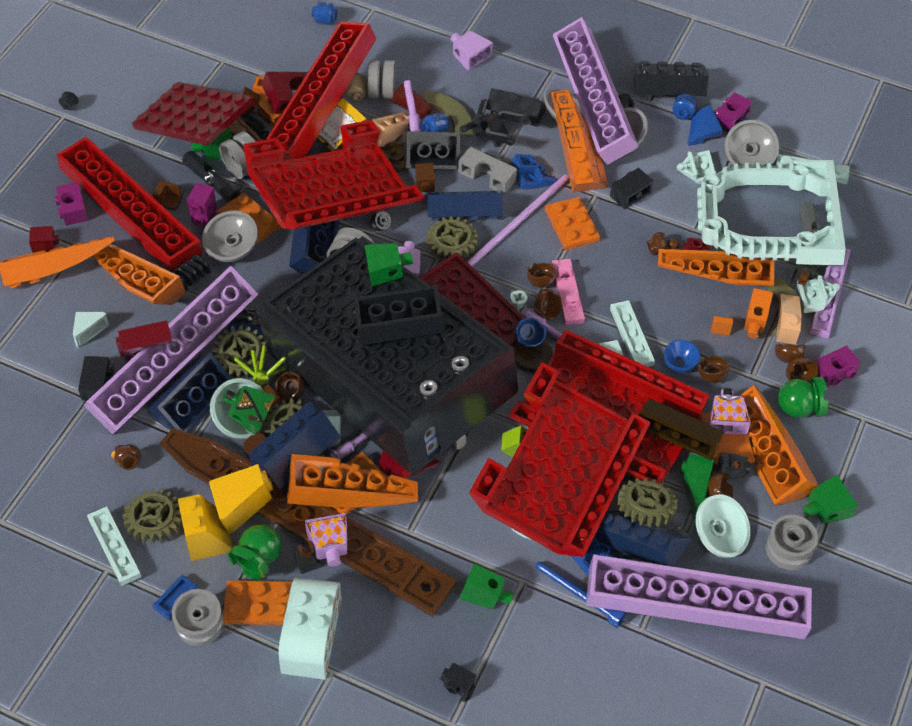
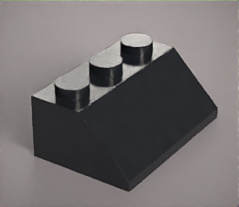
[486,88,546,126]
[402,131,460,169]

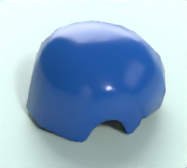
[514,317,546,347]

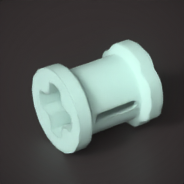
[510,290,527,314]

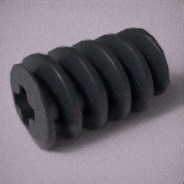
[172,255,211,291]

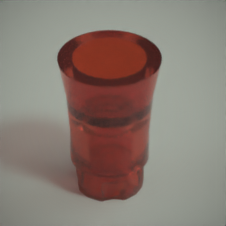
[392,83,433,120]

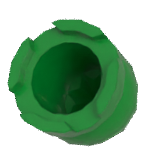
[778,376,828,418]
[227,524,281,580]

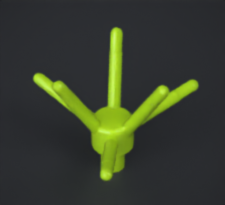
[234,345,287,388]

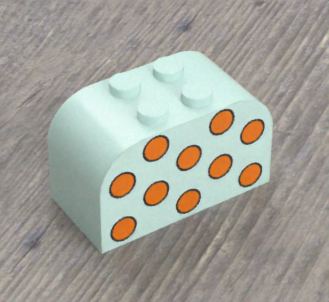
[279,577,341,680]

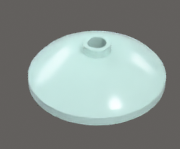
[210,378,271,439]
[696,494,750,558]

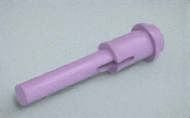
[404,80,423,131]
[521,308,562,340]
[328,433,368,462]

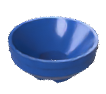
[664,340,700,373]

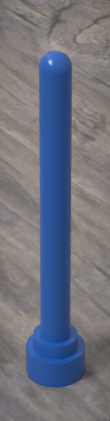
[536,562,626,628]

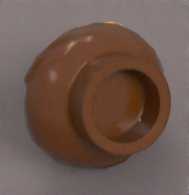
[647,232,680,255]
[111,444,141,470]

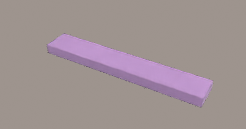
[809,248,851,339]

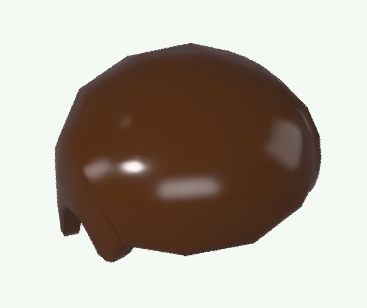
[526,263,556,288]
[534,289,562,320]
[775,344,806,363]
[698,356,729,383]
[786,356,819,381]
[275,371,305,402]
[707,472,734,498]

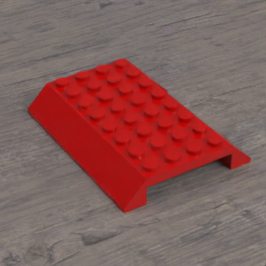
[243,120,425,230]
[509,329,710,484]
[469,362,651,557]

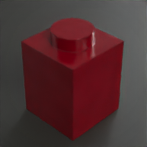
[29,226,59,253]

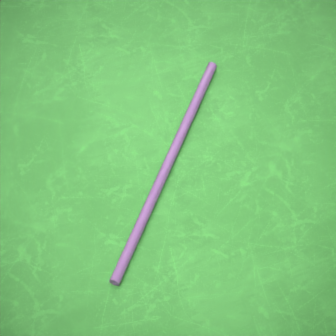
[467,174,569,267]

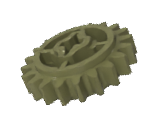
[426,216,478,260]
[212,325,268,378]
[263,398,307,437]
[617,478,678,527]
[123,488,182,544]

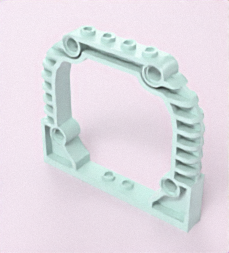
[697,160,846,265]

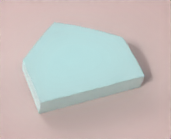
[677,150,715,184]
[797,275,840,313]

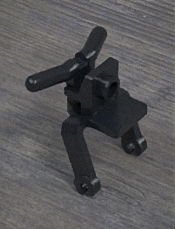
[460,99,531,147]

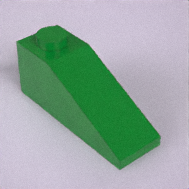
[681,454,714,521]

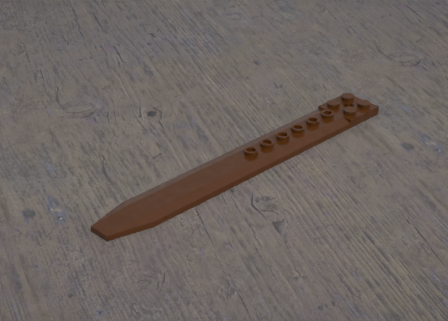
[160,428,457,617]

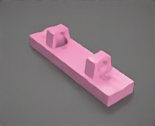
[551,259,585,325]

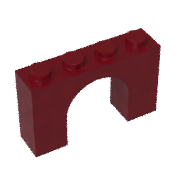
[261,72,343,114]
[115,320,172,362]

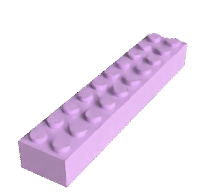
[552,17,639,165]
[83,266,258,434]
[586,555,812,639]

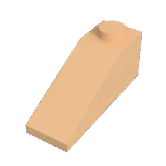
[373,112,410,147]
[776,294,802,345]

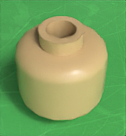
[345,73,368,101]

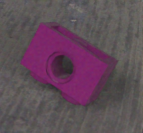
[714,92,753,132]
[54,182,88,226]
[187,183,217,227]
[814,345,861,388]

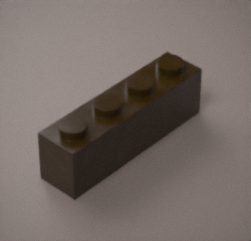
[639,398,724,460]

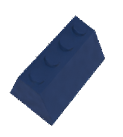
[426,191,503,221]
[289,220,338,275]
[146,352,232,432]
[248,401,341,491]
[595,510,691,567]

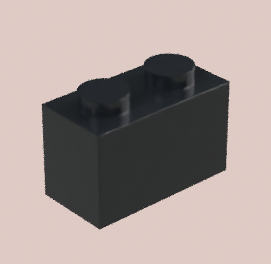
[610,167,653,210]
[78,356,114,401]

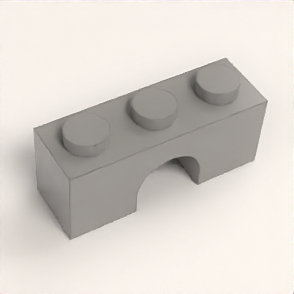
[458,147,517,195]

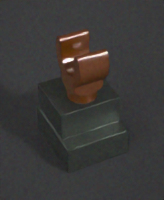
[796,264,818,286]
[294,541,321,574]

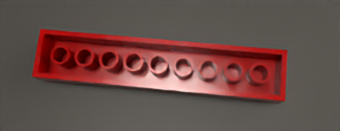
[266,21,376,161]
[56,137,203,272]

